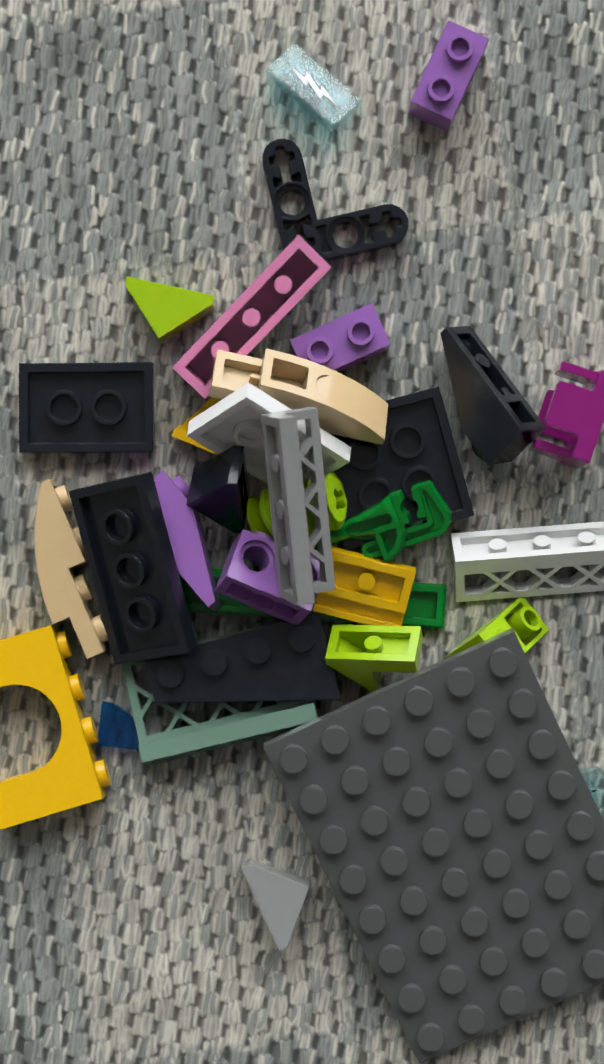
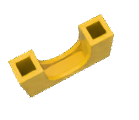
[0,624,112,830]

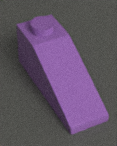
[154,471,221,612]

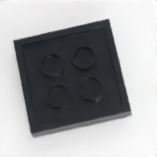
[331,386,474,550]

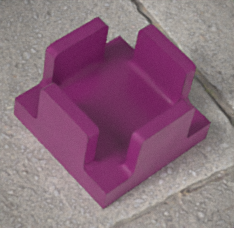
[529,361,604,469]

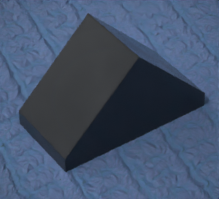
[186,445,250,534]

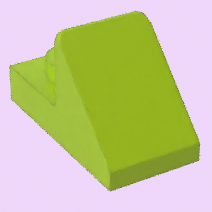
[325,624,423,692]

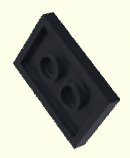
[19,362,155,454]

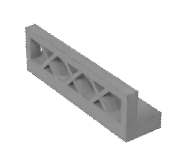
[261,407,336,606]

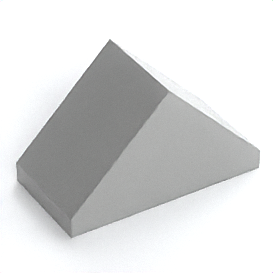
[241,859,310,951]

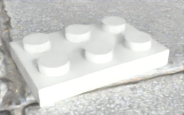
[187,382,351,484]

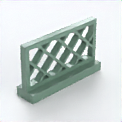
[122,621,318,766]

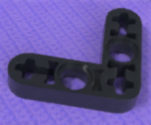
[262,139,409,262]

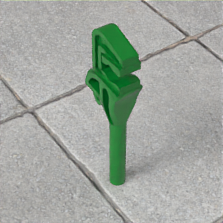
[308,480,452,563]

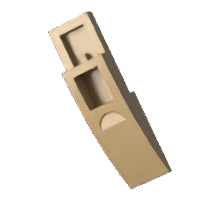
[209,348,388,445]
[34,479,108,659]

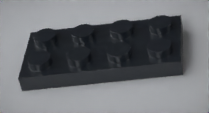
[69,471,198,665]

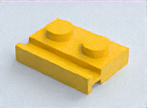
[313,546,416,626]

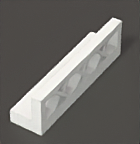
[450,521,604,602]

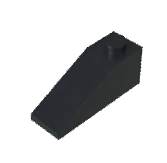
[440,326,546,465]

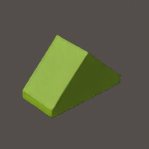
[125,276,216,343]

